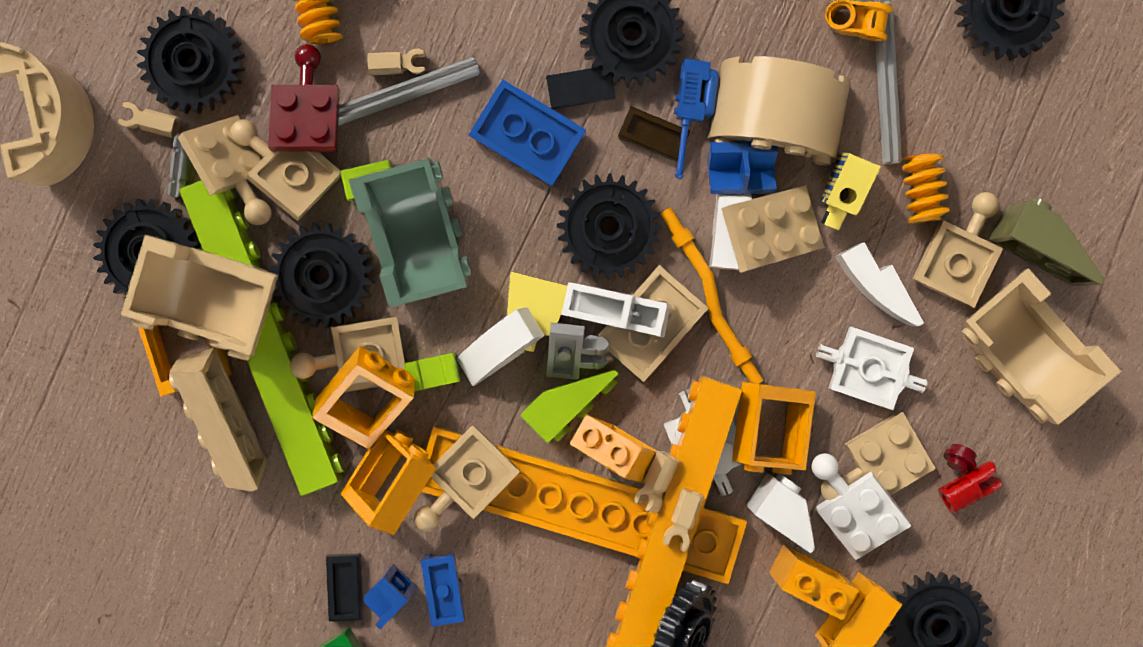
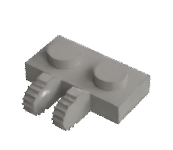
[546,323,609,380]

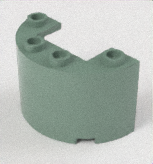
[349,158,472,308]

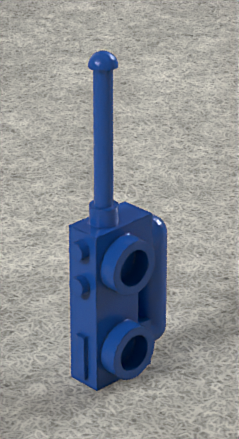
[674,58,719,179]

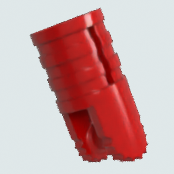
[938,461,1003,514]

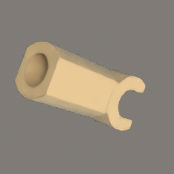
[367,48,426,76]
[118,102,181,138]
[634,451,680,513]
[663,488,704,552]

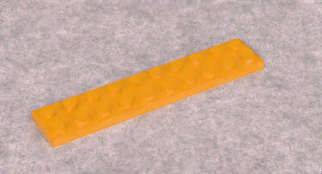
[422,426,747,584]

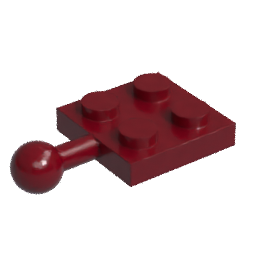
[268,44,340,152]

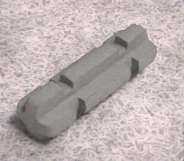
[167,134,191,199]

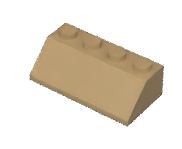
[169,347,268,491]

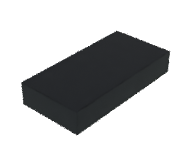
[546,67,616,110]
[326,553,363,622]

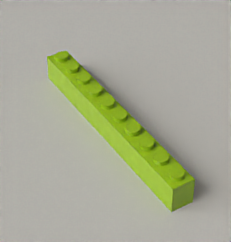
[179,180,345,496]

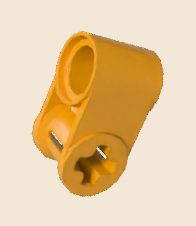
[825,0,893,41]

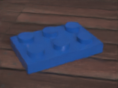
[468,79,586,187]

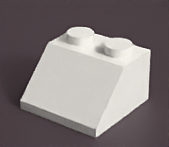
[746,473,815,553]

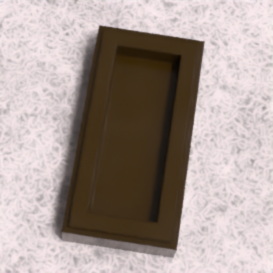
[618,106,690,162]

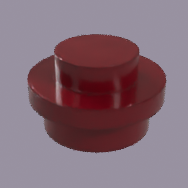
[943,443,977,473]

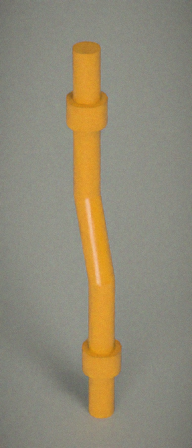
[660,207,764,384]

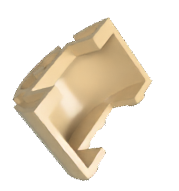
[0,42,94,187]
[707,56,851,166]
[121,235,278,360]
[960,268,1121,425]

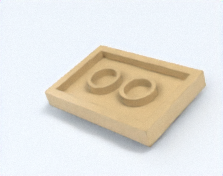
[721,185,824,273]
[597,265,708,382]

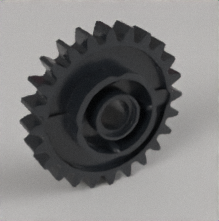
[579,0,685,88]
[954,0,1065,61]
[137,7,245,114]
[556,173,662,279]
[93,199,201,299]
[268,223,375,327]
[884,571,992,647]
[651,580,717,647]

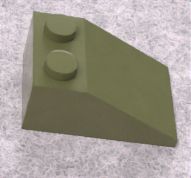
[988,198,1104,286]

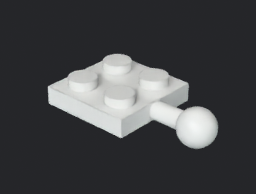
[812,453,911,560]

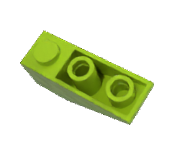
[520,369,618,443]

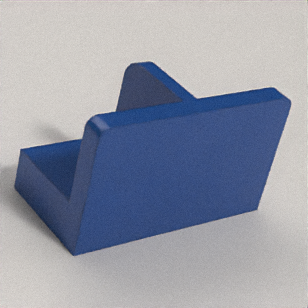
[707,142,778,194]
[421,553,465,627]
[364,564,417,629]

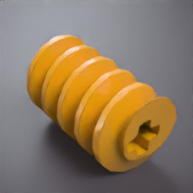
[295,0,343,44]
[902,153,950,224]

